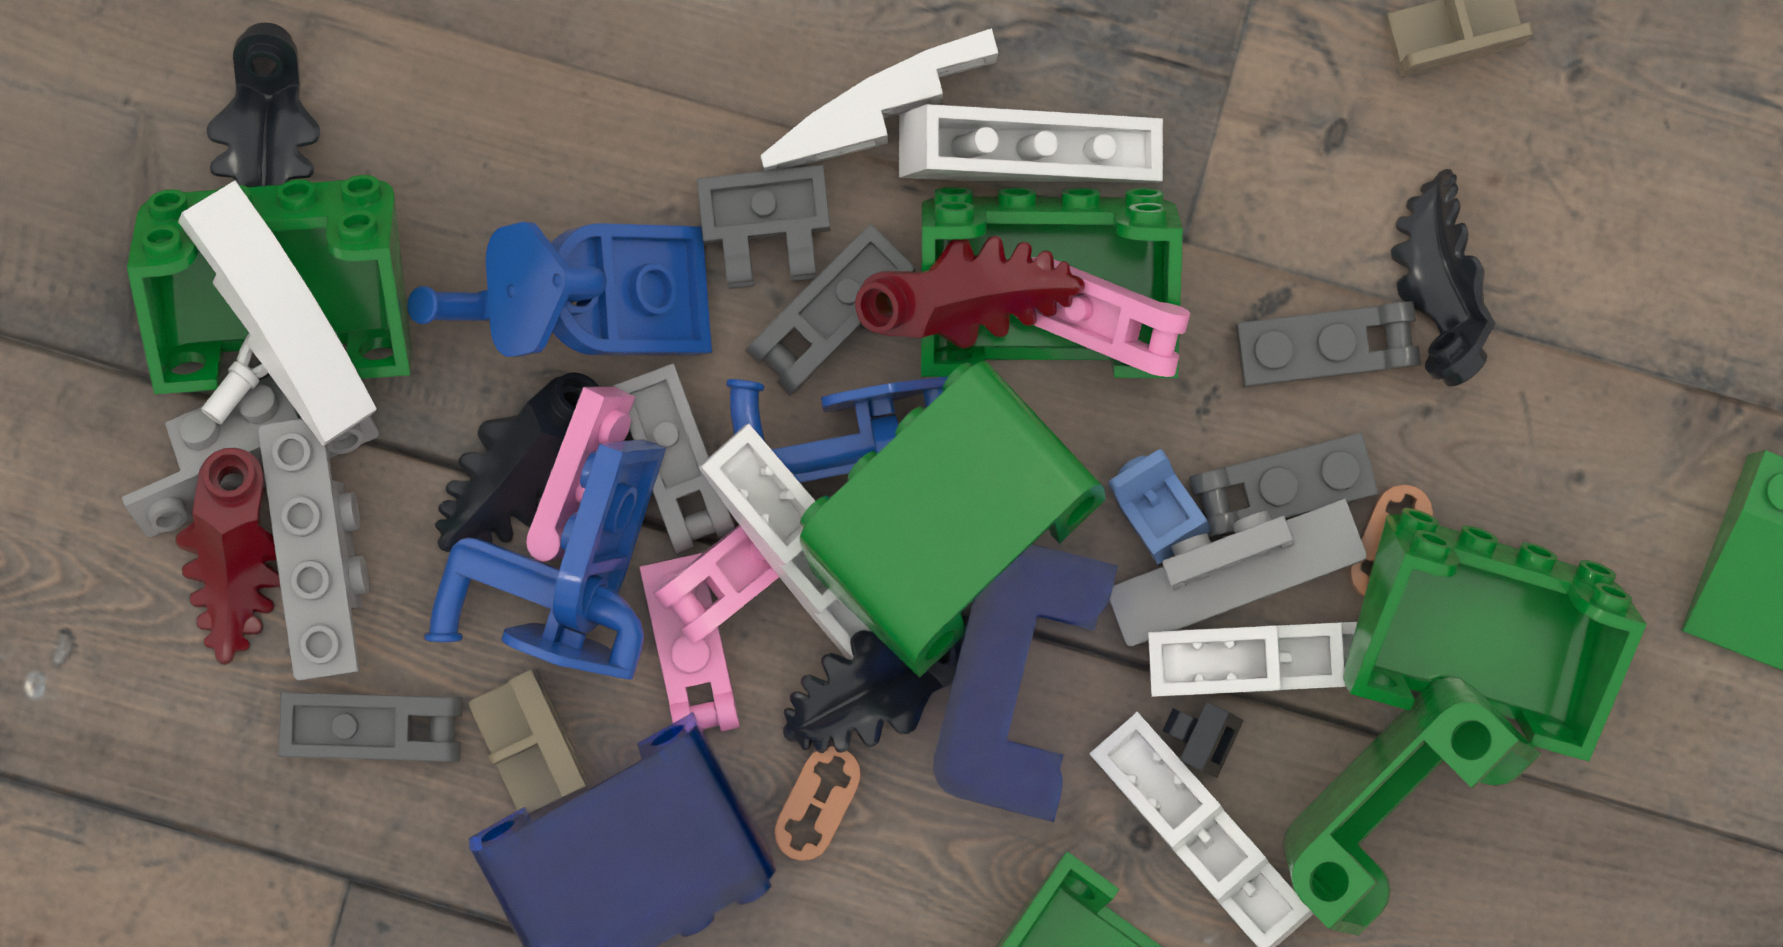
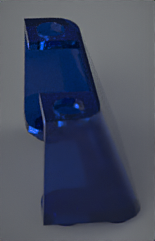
[933,544,1118,822]
[469,712,777,947]

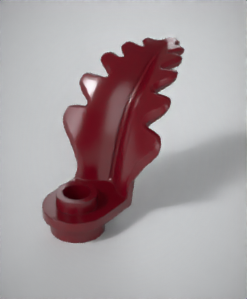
[855,236,1085,349]
[175,448,281,665]

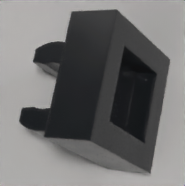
[1162,702,1244,778]

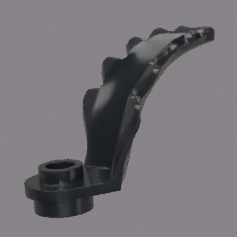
[207,22,320,187]
[1391,169,1496,387]
[435,372,599,552]
[783,615,985,753]

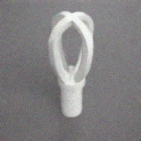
[201,333,268,425]

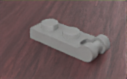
[614,363,735,553]

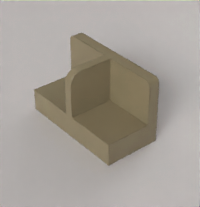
[1384,0,1534,78]
[469,669,591,815]

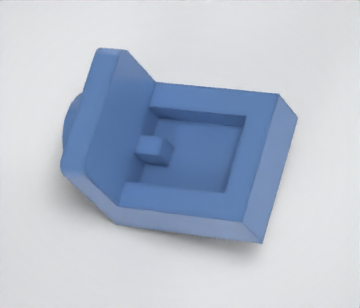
[1108,449,1211,565]

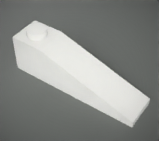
[899,104,1163,183]

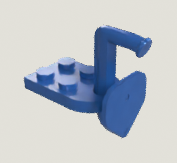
[407,222,712,357]
[726,377,948,483]
[424,439,666,680]

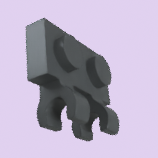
[697,165,831,289]

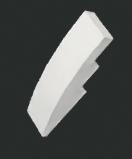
[761,28,998,171]
[178,181,377,446]
[699,424,871,660]
[1148,622,1357,697]
[1089,712,1313,947]

